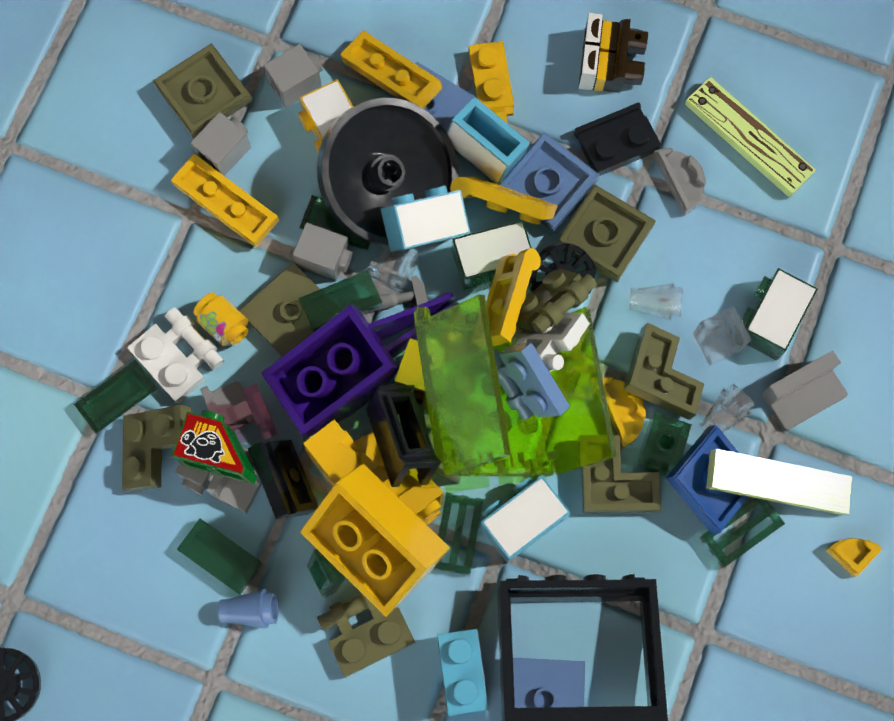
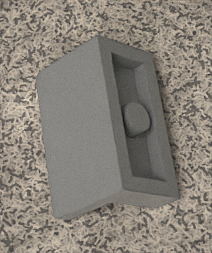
[761,350,848,431]

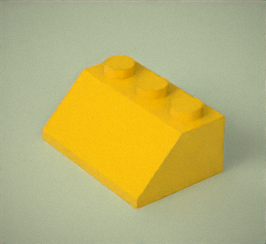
[300,464,450,617]

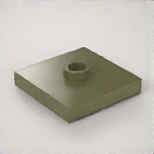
[153,43,253,139]
[556,184,656,282]
[240,262,341,357]

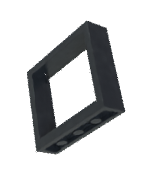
[497,574,668,721]

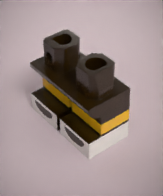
[578,13,648,93]

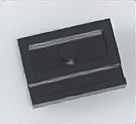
[574,102,662,176]
[248,440,319,519]

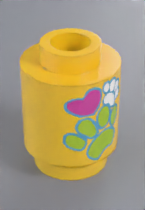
[193,292,249,346]

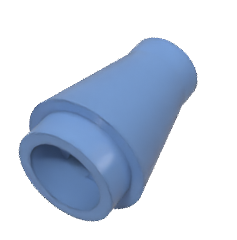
[218,589,279,628]

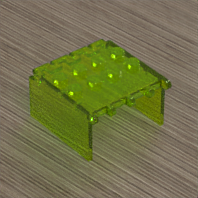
[414,294,617,477]

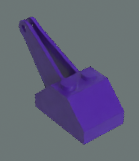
[261,292,462,436]

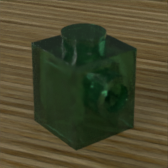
[637,412,692,476]

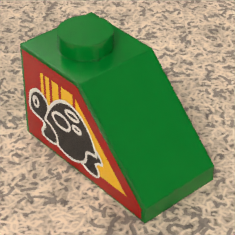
[171,410,257,485]

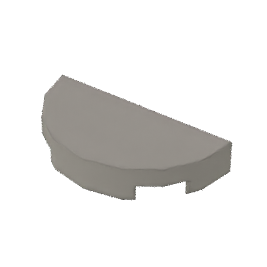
[653,148,706,216]

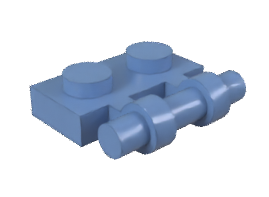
[484,342,570,420]

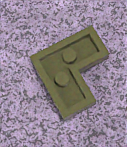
[623,323,704,420]
[122,405,191,492]
[580,435,661,513]

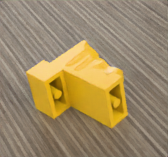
[303,419,444,525]

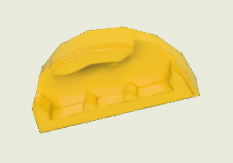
[593,376,646,449]

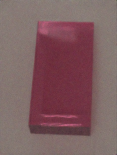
[242,383,279,440]

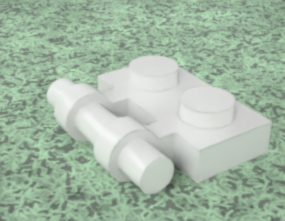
[127,307,224,404]
[511,313,590,372]

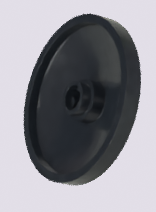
[317,98,459,246]

